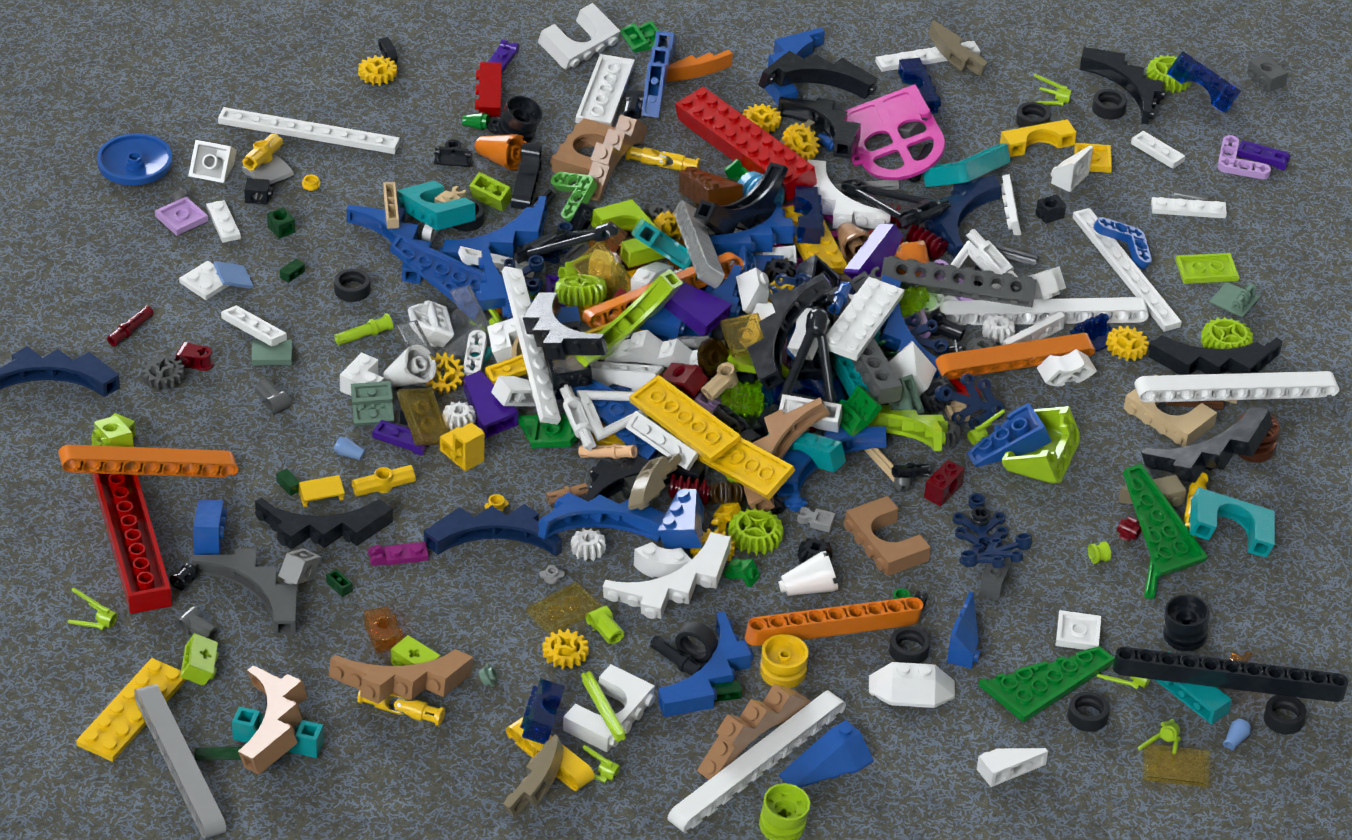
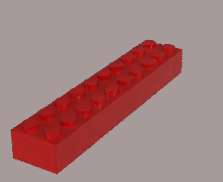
[675,87,817,201]
[90,473,172,614]

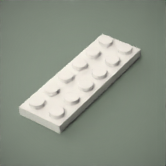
[575,54,635,126]
[826,277,904,361]

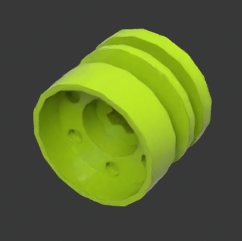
[759,783,810,840]

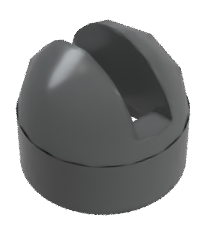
[894,478,910,492]

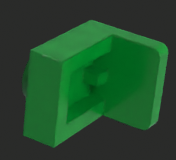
[724,159,750,179]
[723,559,760,587]

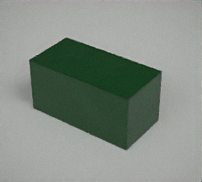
[279,259,305,283]
[276,469,299,496]
[326,569,353,597]
[712,681,742,702]

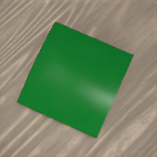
[620,20,659,53]
[838,385,883,437]

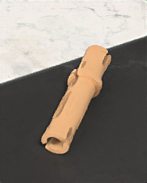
[578,443,637,460]

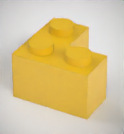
[440,422,485,472]

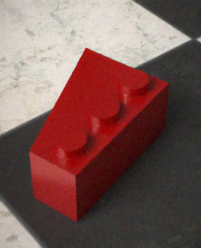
[475,62,502,117]

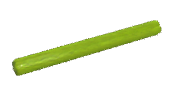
[581,671,626,742]

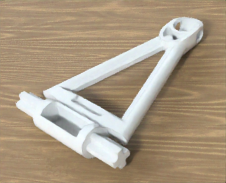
[918,229,1020,315]
[560,384,648,451]

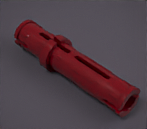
[107,306,154,346]

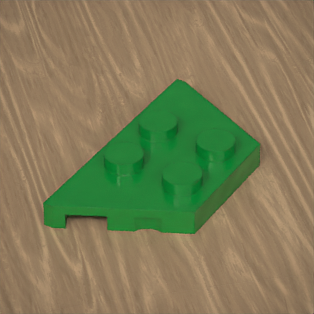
[518,413,578,449]

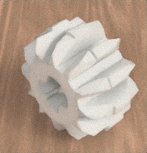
[982,314,1015,345]
[442,401,476,431]
[571,527,606,562]

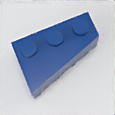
[657,489,704,549]
[193,500,227,555]

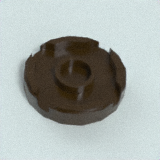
[697,338,729,378]

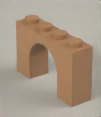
[550,118,616,175]
[844,496,931,576]

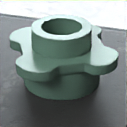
[479,663,498,687]

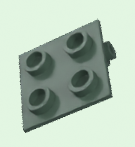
[1209,282,1260,318]

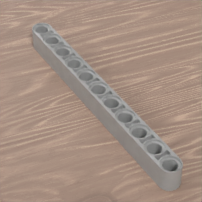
[674,200,724,289]

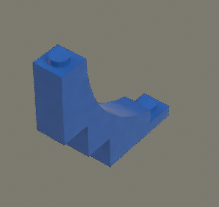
[762,27,825,104]
[641,31,677,118]
[439,196,548,268]

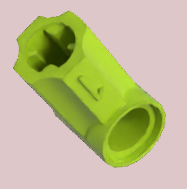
[585,606,624,645]

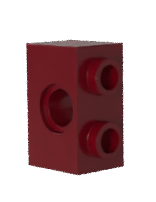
[661,363,708,397]
[924,460,965,506]

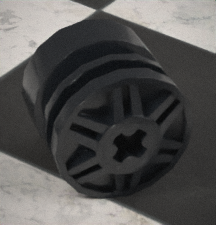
[497,96,543,143]
[1163,595,1210,651]

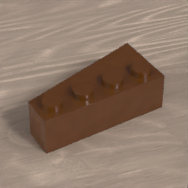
[679,167,743,206]

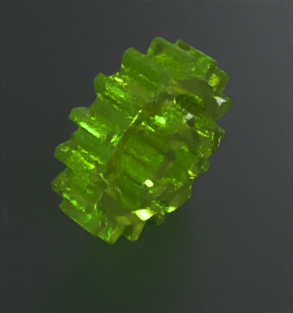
[899,286,931,317]
[721,381,764,417]

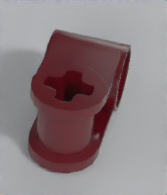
[175,342,214,371]

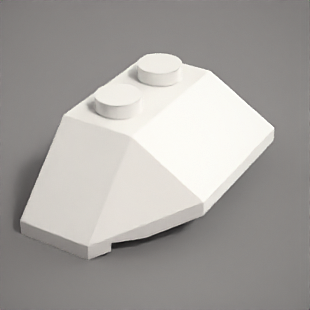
[408,300,454,347]
[590,361,664,392]
[869,662,955,708]

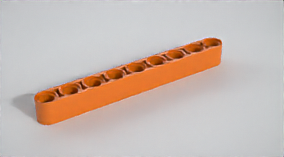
[582,252,744,329]
[935,333,1095,380]
[58,445,238,478]
[745,597,923,646]

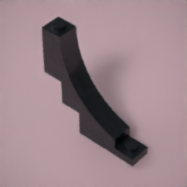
[758,50,878,99]
[1148,335,1283,375]

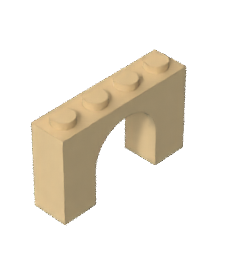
[1124,374,1217,447]

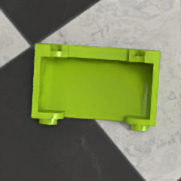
[1002,406,1080,484]

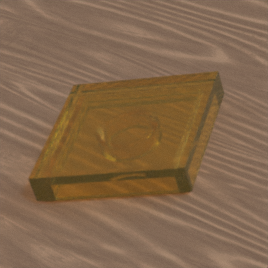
[720,313,764,357]

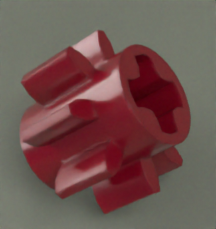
[1117,516,1142,542]

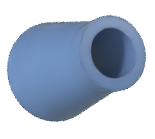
[334,436,366,461]
[1223,719,1251,751]

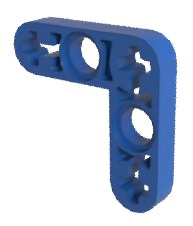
[1093,217,1152,269]

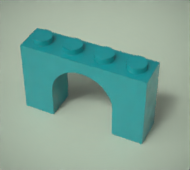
[396,181,476,231]
[631,218,698,279]
[1190,487,1275,557]

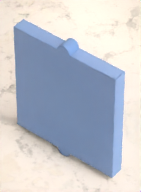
[213,261,253,289]

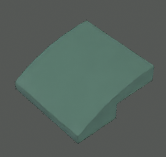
[252,339,292,366]
[351,381,394,426]

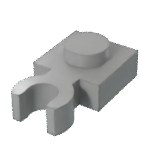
[797,507,836,532]

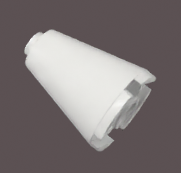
[384,344,436,387]
[778,551,838,596]

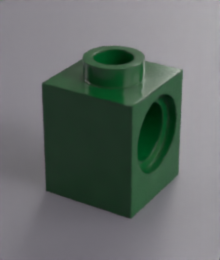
[267,207,296,239]

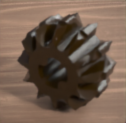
[710,482,744,505]

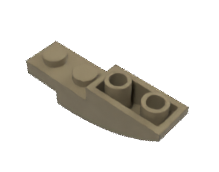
[928,20,988,76]
[628,453,682,510]
[503,735,564,818]

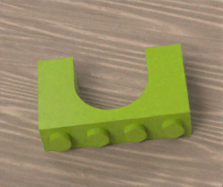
[591,199,666,268]

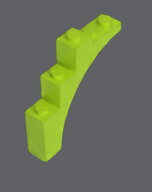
[574,269,683,367]
[867,405,948,451]

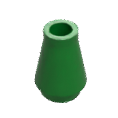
[462,112,490,130]

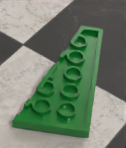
[1123,464,1208,578]
[978,646,1114,723]

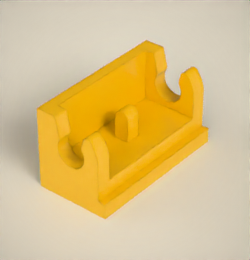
[299,475,345,507]

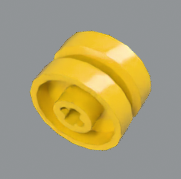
[760,634,808,688]

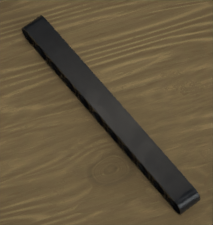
[1112,647,1349,702]

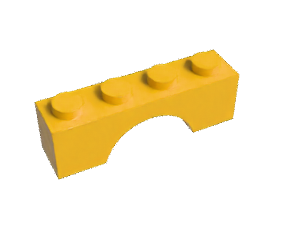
[1000,119,1076,157]

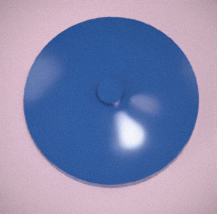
[97,133,172,185]

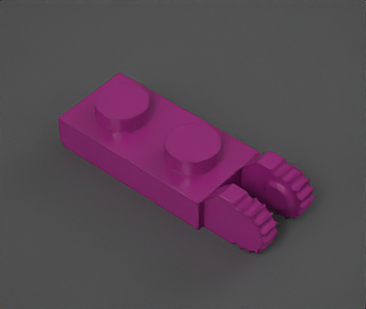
[368,542,429,566]

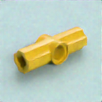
[242,134,283,171]
[352,465,416,497]

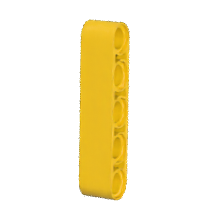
[506,716,595,791]

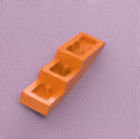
[666,50,733,82]

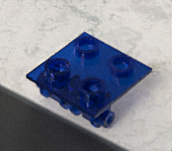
[1069,313,1112,352]

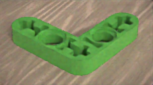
[551,172,597,222]

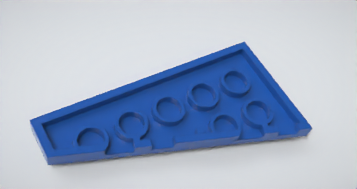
[390,234,483,320]
[571,379,667,460]

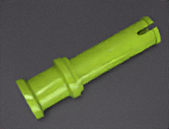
[334,313,394,346]

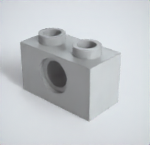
[278,548,321,585]

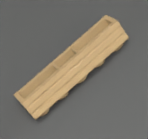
[383,182,399,229]

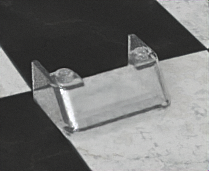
[397,285,490,370]

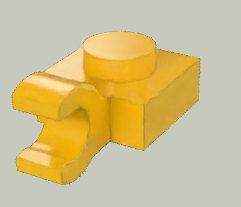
[711,503,741,533]

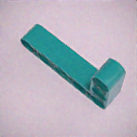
[922,143,1011,187]
[829,329,880,397]

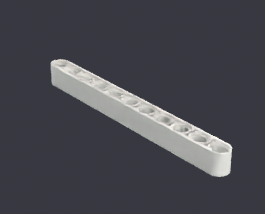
[939,297,1149,325]
[1134,371,1339,403]
[668,690,846,834]

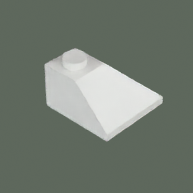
[188,140,237,183]
[1051,146,1093,192]
[736,268,769,316]
[889,341,937,396]

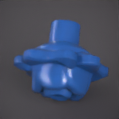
[783,490,808,512]

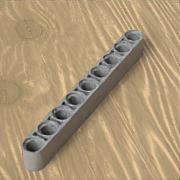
[134,684,226,839]

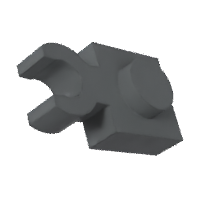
[849,267,883,293]

